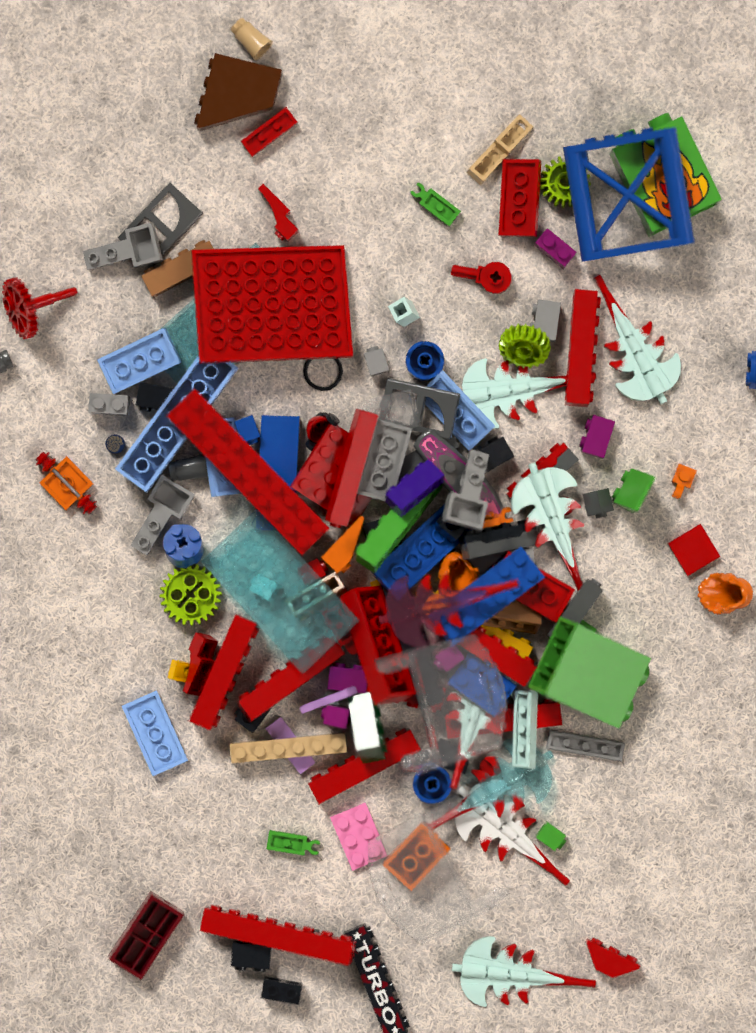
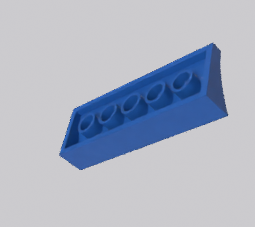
[256,415,300,531]

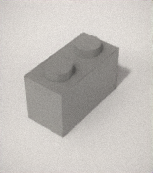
[530,299,561,342]
[88,393,130,416]

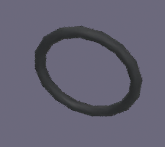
[303,358,343,391]

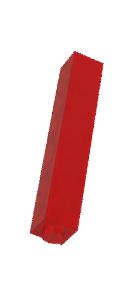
[325,408,378,528]

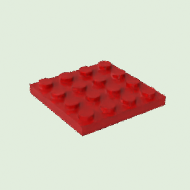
[290,423,372,526]

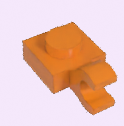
[671,464,697,499]
[483,507,513,528]

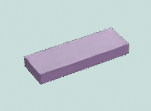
[300,686,358,714]
[265,717,316,774]

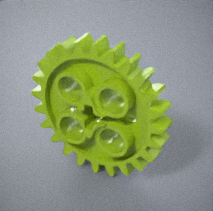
[159,564,222,626]

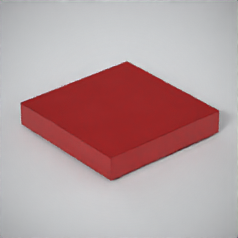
[667,524,721,576]

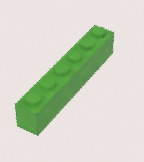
[355,484,443,573]

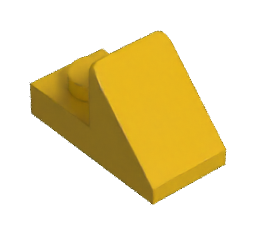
[167,659,190,682]

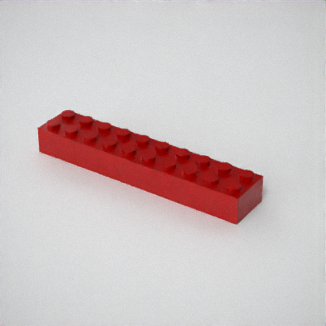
[166,389,330,555]

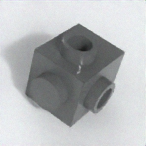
[582,488,614,519]

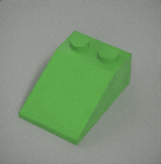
[612,468,656,513]

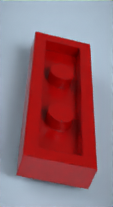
[241,107,298,157]

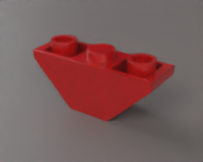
[585,937,641,978]

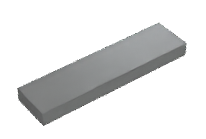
[546,730,625,762]

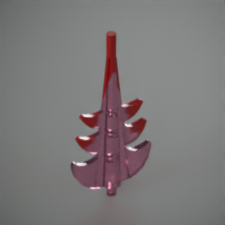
[379,573,519,647]

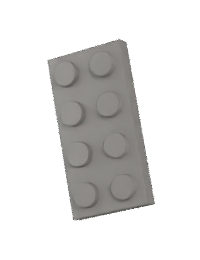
[357,419,412,501]

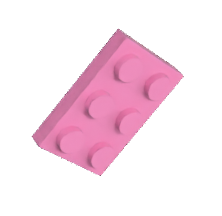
[330,802,388,871]

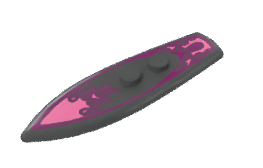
[413,429,506,527]

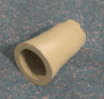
[230,18,273,61]

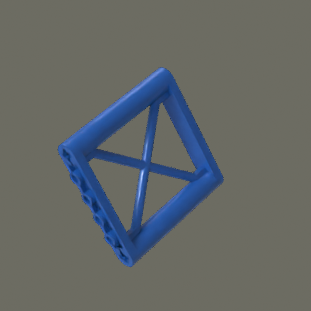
[563,127,695,262]

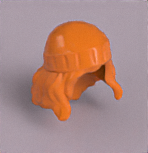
[438,552,480,600]
[697,573,753,615]

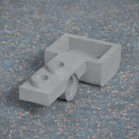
[83,222,163,270]
[442,449,489,531]
[130,475,195,555]

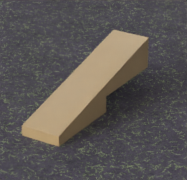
[467,114,534,185]

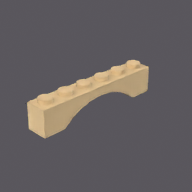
[230,732,347,763]

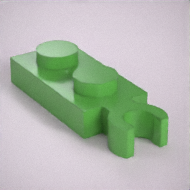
[410,183,461,227]
[266,830,320,855]

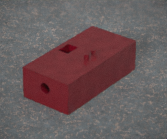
[108,890,184,980]

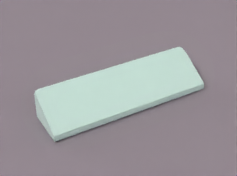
[512,690,538,768]

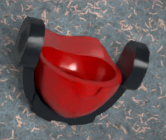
[305,412,340,451]

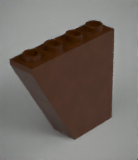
[194,53,282,131]

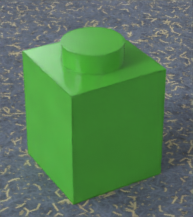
[535,821,566,851]

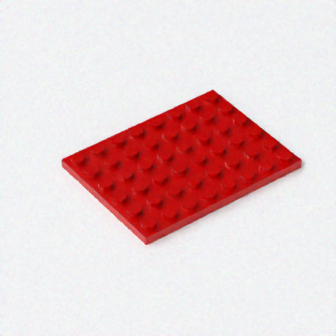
[191,245,353,364]

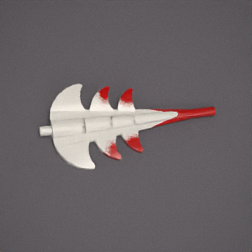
[455,779,570,886]

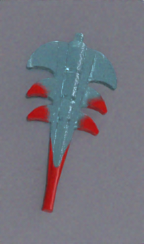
[427,738,554,831]

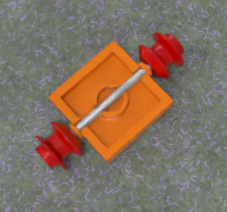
[36,452,97,515]

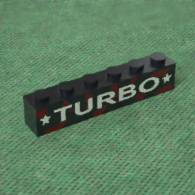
[344,923,410,1033]

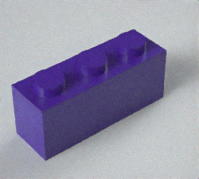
[385,459,444,518]

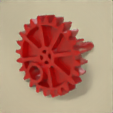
[2,277,78,339]

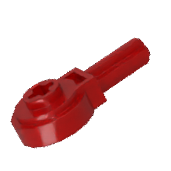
[451,262,512,294]

